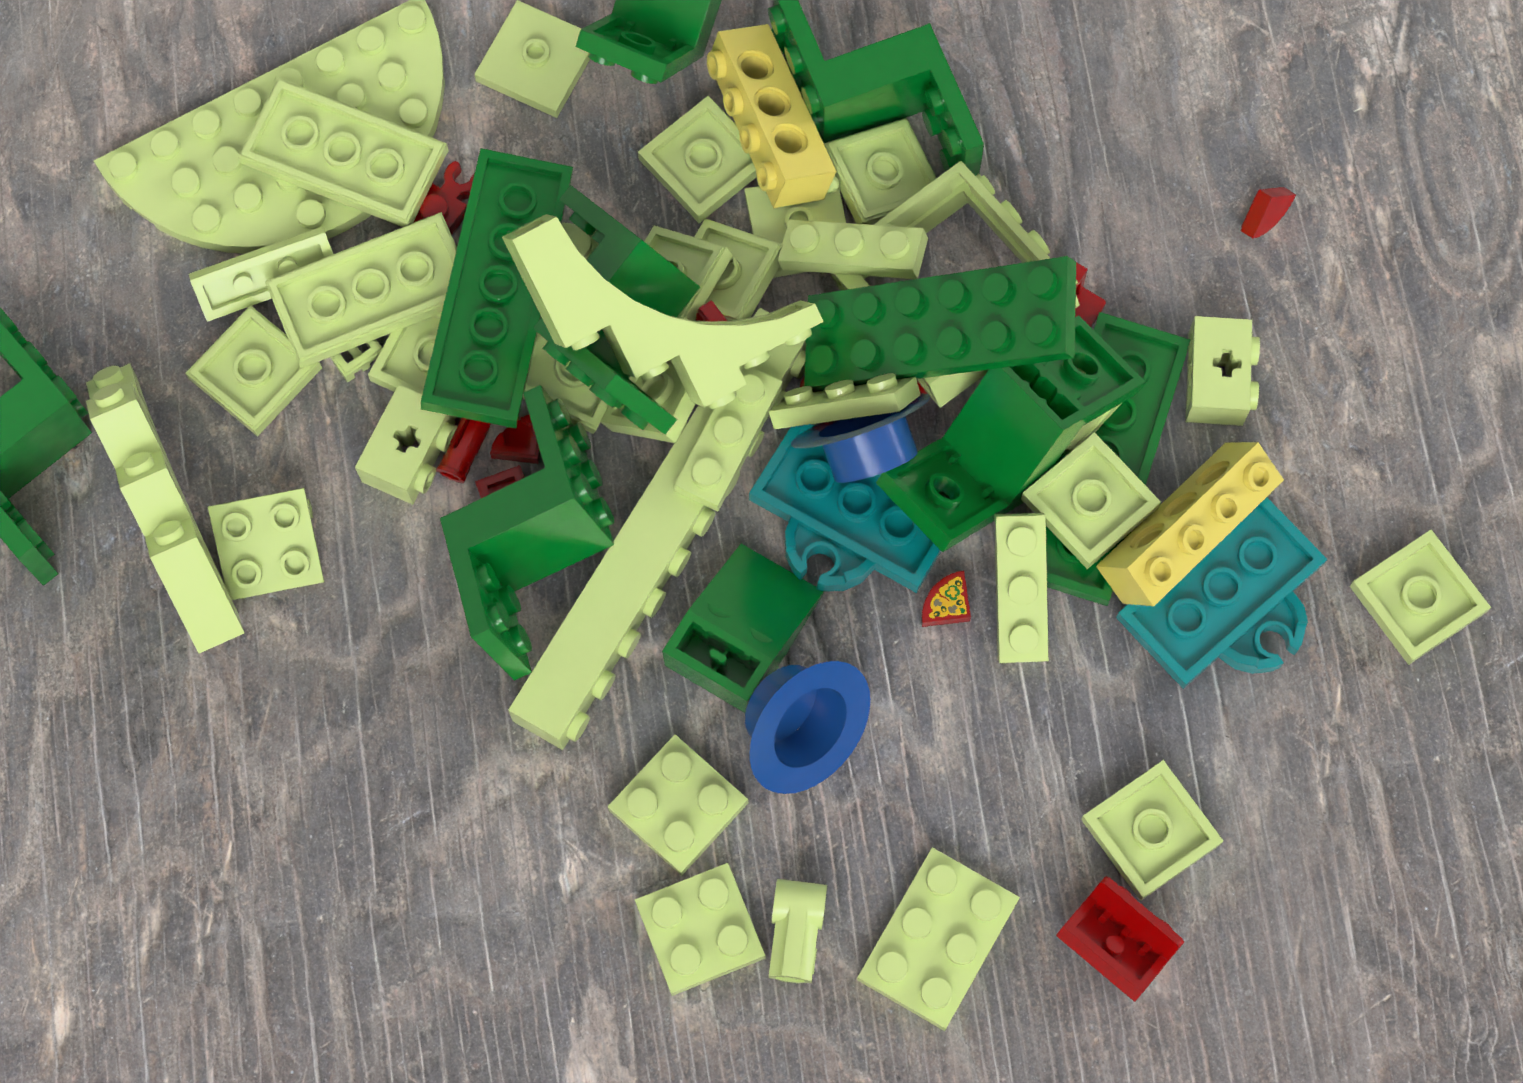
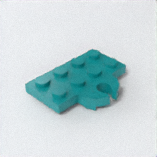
[749,424,948,593]
[1116,497,1328,689]

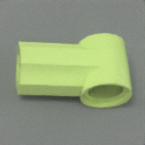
[769,879,827,983]

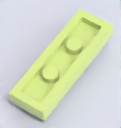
[778,219,928,279]
[189,226,333,322]
[674,365,783,512]
[769,373,921,429]
[994,513,1049,663]

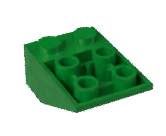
[662,543,824,713]

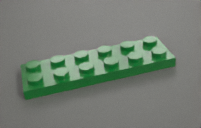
[421,148,573,428]
[804,256,1076,392]
[1046,312,1191,606]

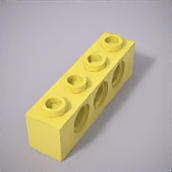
[707,24,837,208]
[1096,442,1284,606]

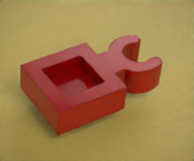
[413,161,475,235]

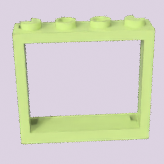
[830,161,1080,408]

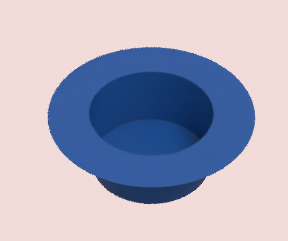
[791,393,930,483]
[745,661,870,794]

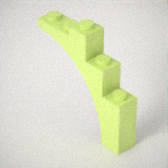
[502,214,823,409]
[86,364,244,653]

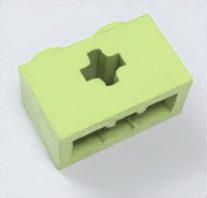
[1185,316,1260,426]
[355,384,457,505]

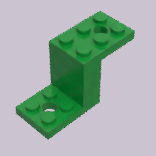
[575,0,722,84]
[768,0,984,176]
[533,185,700,435]
[0,307,92,586]
[876,315,1146,552]
[440,385,614,681]

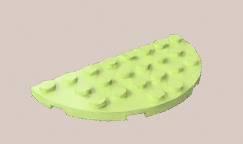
[94,0,445,254]

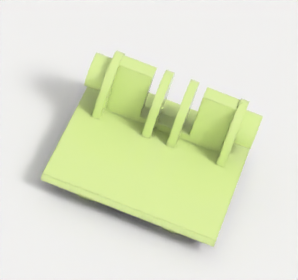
[208,488,325,600]

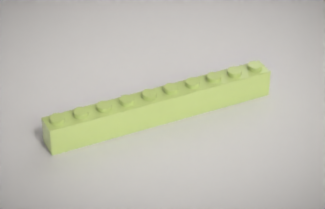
[508,307,806,750]

